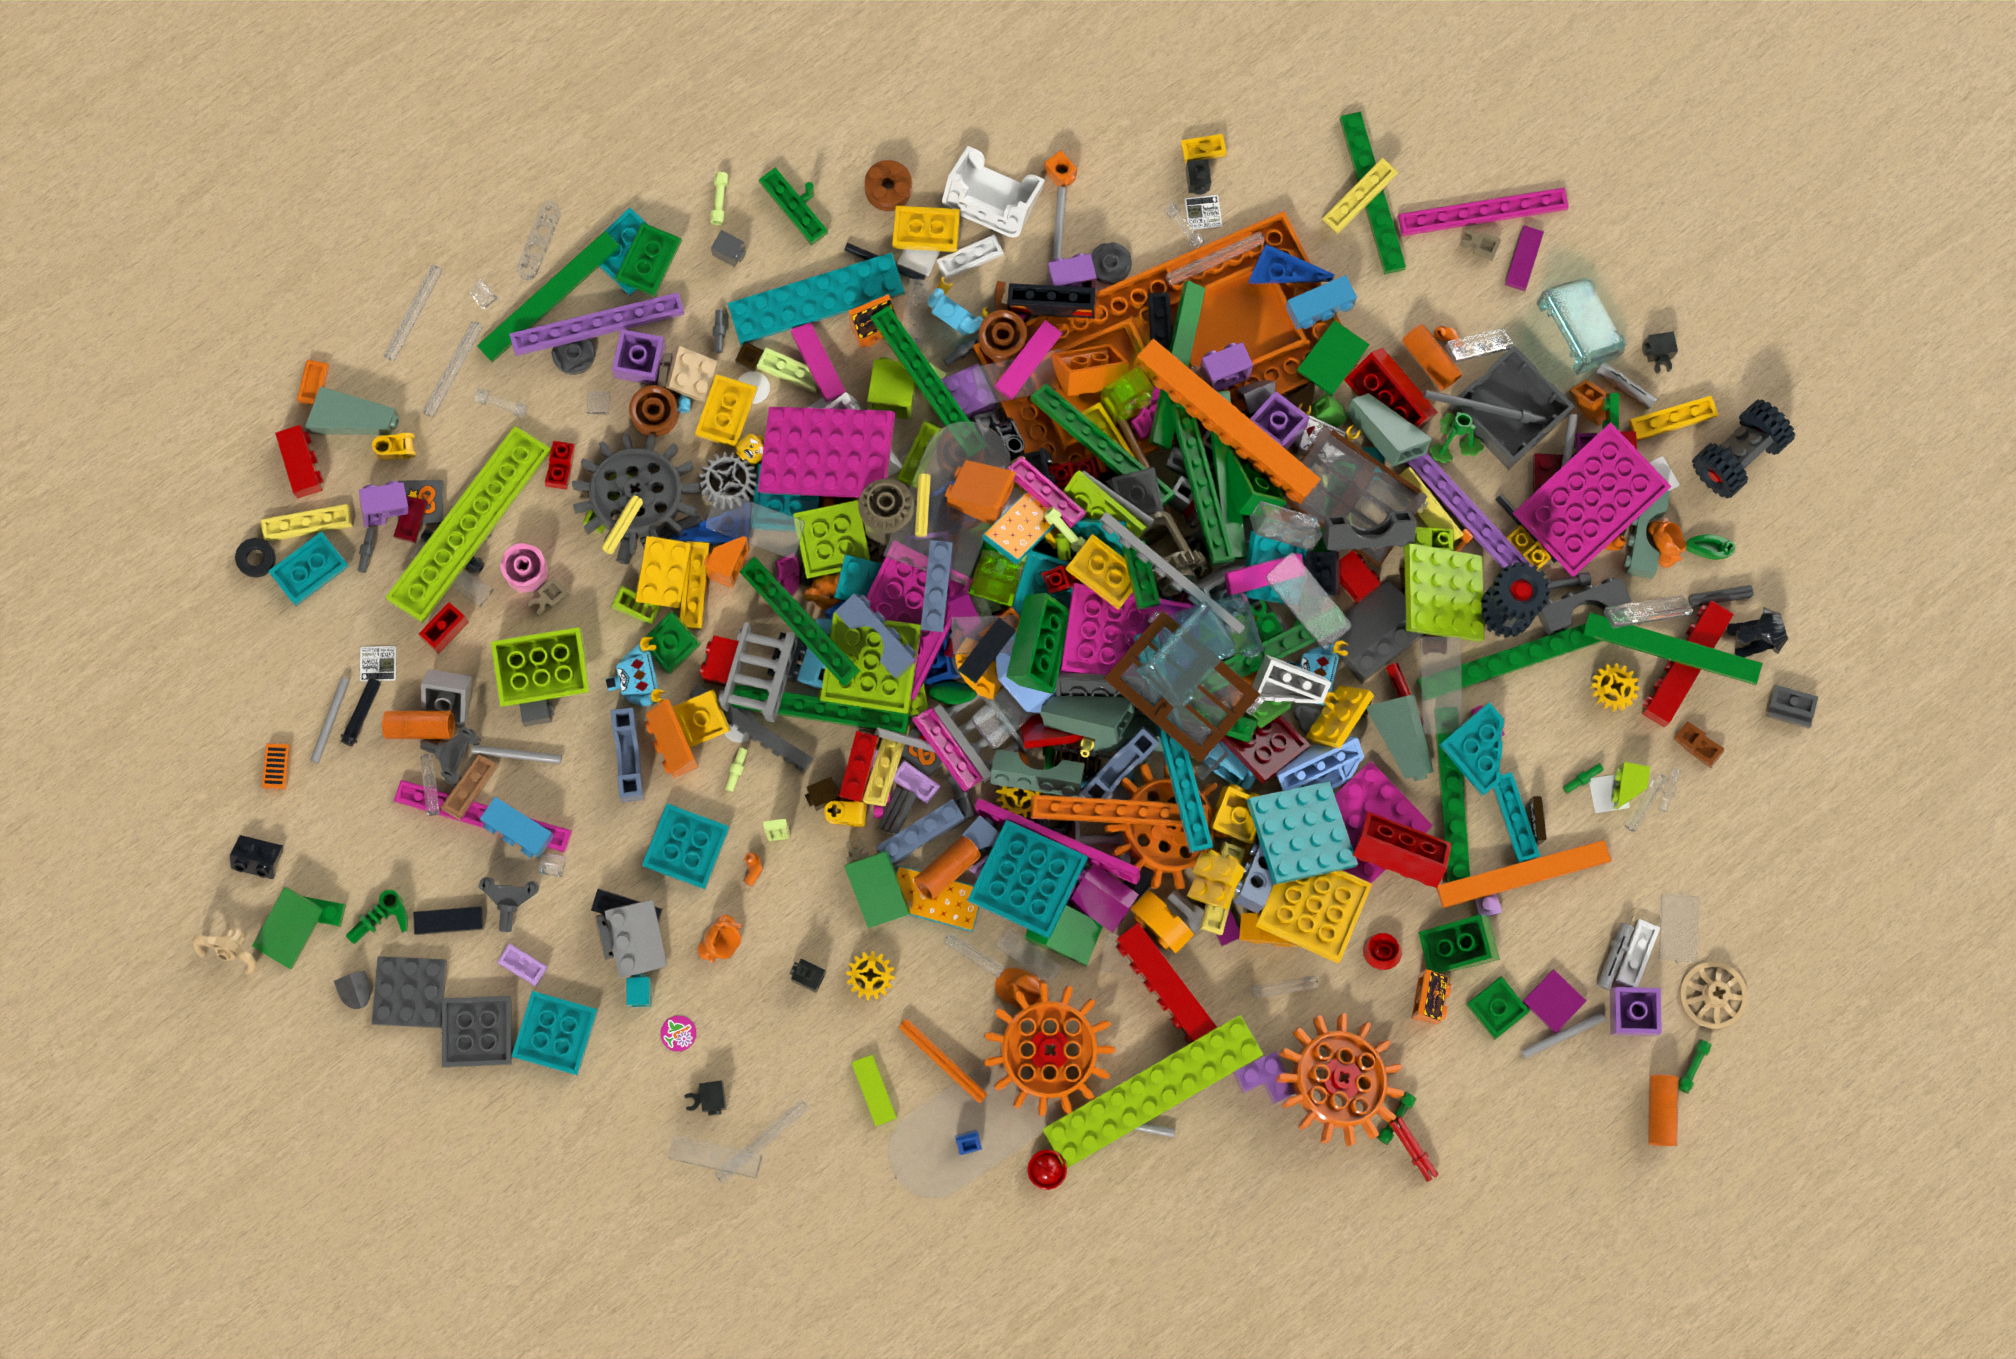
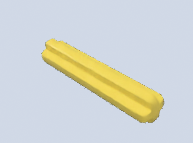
[915,473,930,537]
[602,495,643,554]

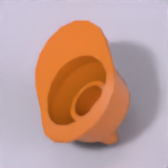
[995,967,1044,1009]

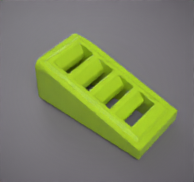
[610,586,661,625]

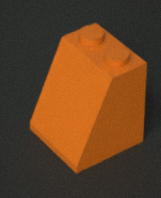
[945,460,1016,525]

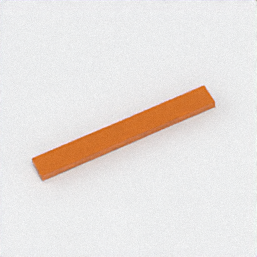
[1031,795,1208,827]
[1436,840,1612,908]

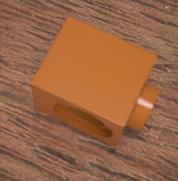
[1044,150,1077,187]

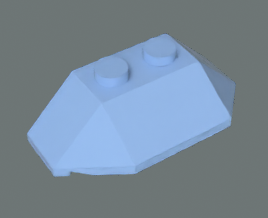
[996,637,1056,713]
[1276,736,1364,791]

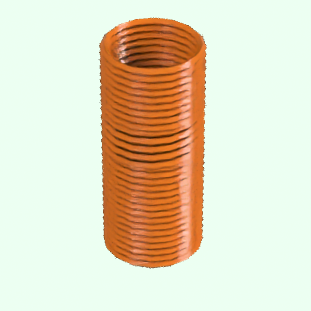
[1402,324,1463,391]
[382,710,455,739]
[914,836,981,900]
[1648,1075,1679,1146]

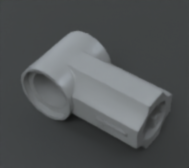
[1164,890,1204,935]

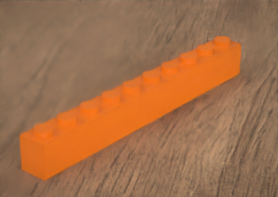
[1133,339,1321,505]

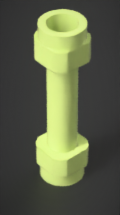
[710,172,728,225]
[1043,507,1086,553]

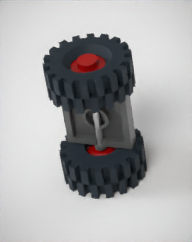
[1692,399,1795,499]
[1481,562,1551,638]

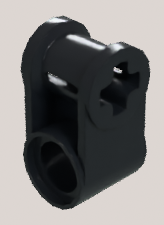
[989,417,1025,462]

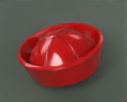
[1363,933,1402,970]
[1027,1149,1067,1190]

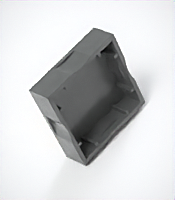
[1448,345,1575,470]

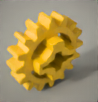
[1590,663,1640,712]
[996,786,1043,819]
[846,951,895,1001]

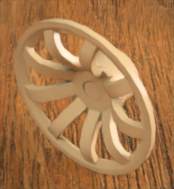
[1680,962,1748,1029]

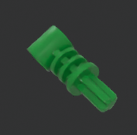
[346,890,408,944]

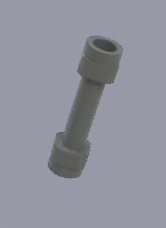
[1548,572,1591,589]

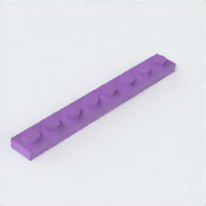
[510,292,684,357]
[1404,453,1533,570]

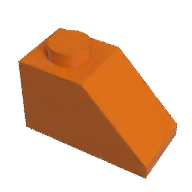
[1569,379,1608,426]

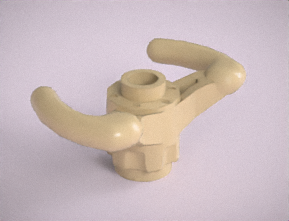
[192,927,256,975]

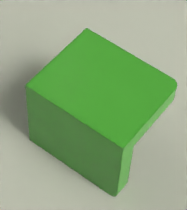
[1311,393,1347,428]

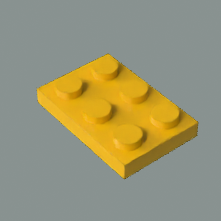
[892,206,960,252]
[695,374,758,448]
[1066,534,1133,610]
[635,535,691,608]
[1305,685,1374,749]

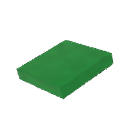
[645,611,702,674]
[1466,976,1530,1040]

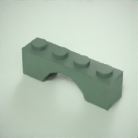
[1624,490,1670,579]
[991,749,1085,797]

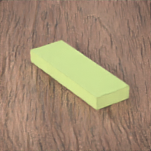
[757,347,818,394]
[763,819,790,842]

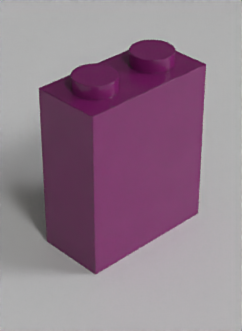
[1069,863,1139,933]

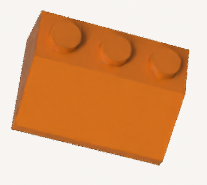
[1051,344,1129,396]
[644,699,698,778]

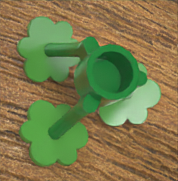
[1429,412,1484,463]

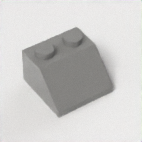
[421,669,472,727]

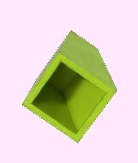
[867,357,916,420]

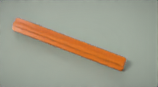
[899,1019,987,1103]

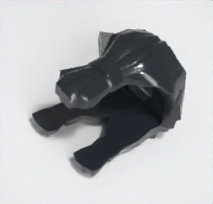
[1726,607,1788,658]

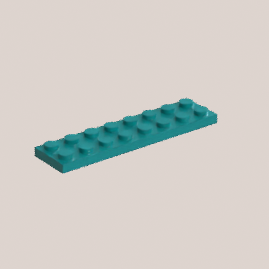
[727,253,905,345]

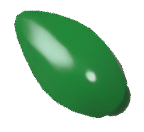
[1685,534,1736,560]
[929,681,977,704]

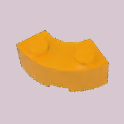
[955,638,1002,700]
[1130,890,1194,954]
[1239,910,1300,947]

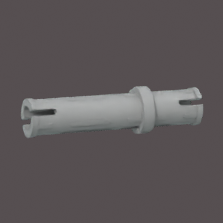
[1596,362,1657,409]
[1596,923,1634,990]

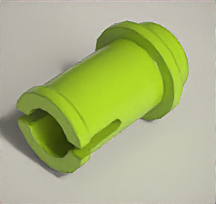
[1055,533,1072,561]

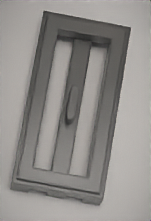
[878,788,917,835]

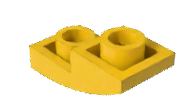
[1506,525,1551,570]

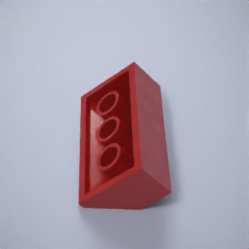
[1344,348,1438,429]
[1353,811,1452,888]

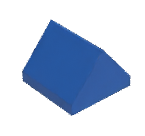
[955,1130,982,1155]

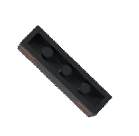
[1007,283,1096,319]

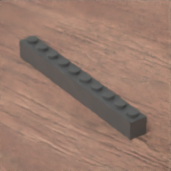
[689,684,814,772]

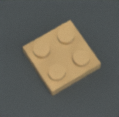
[665,346,717,403]

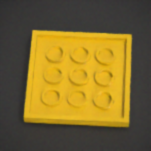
[1256,870,1372,964]

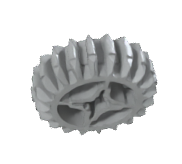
[699,452,758,510]

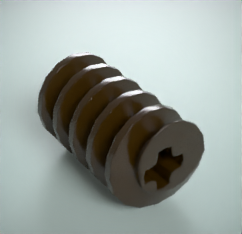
[1054,746,1101,779]

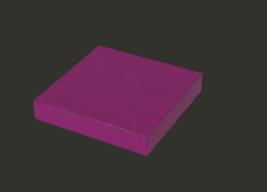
[1522,969,1587,1033]

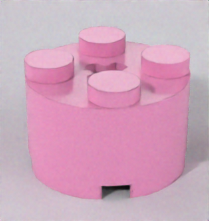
[500,543,548,593]

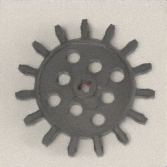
[572,433,700,554]

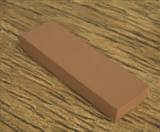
[441,753,498,821]

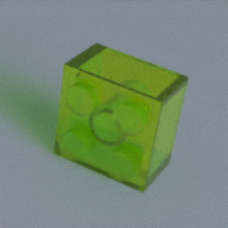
[1101,366,1154,421]
[969,549,1026,607]

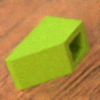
[1403,527,1453,555]
[1611,762,1651,809]

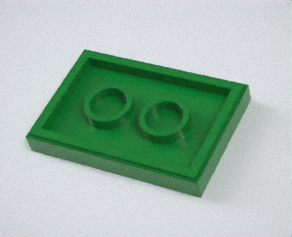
[615,222,682,297]
[1296,320,1370,396]
[844,850,911,928]
[252,887,325,969]

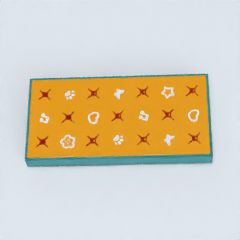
[982,491,1055,565]
[896,865,980,933]

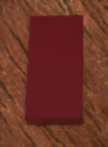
[393,495,428,544]

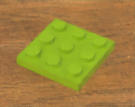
[793,500,871,578]

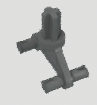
[420,727,481,786]
[479,877,539,932]

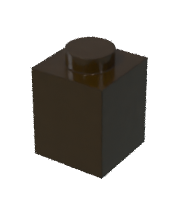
[805,777,841,811]

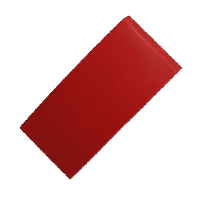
[545,441,575,490]
[1050,457,1100,489]
[1041,564,1083,594]

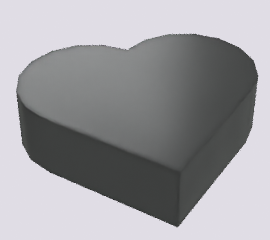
[1294,704,1322,733]

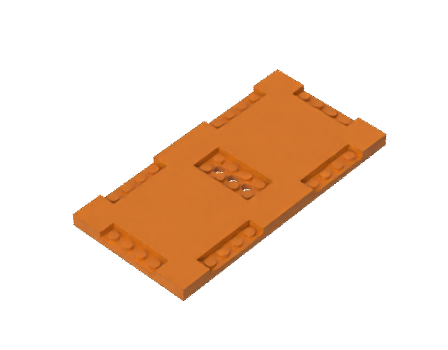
[973,211,1360,492]

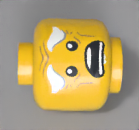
[735,433,765,466]

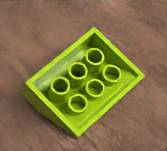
[491,627,590,707]

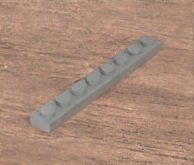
[1100,512,1245,635]

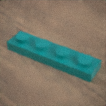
[1493,772,1540,863]

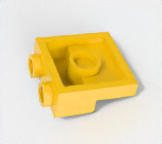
[1210,784,1260,845]
[1187,850,1245,910]

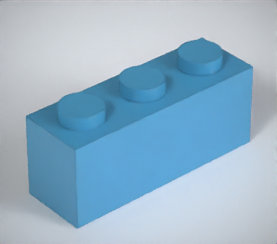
[1285,275,1357,330]
[480,797,554,858]

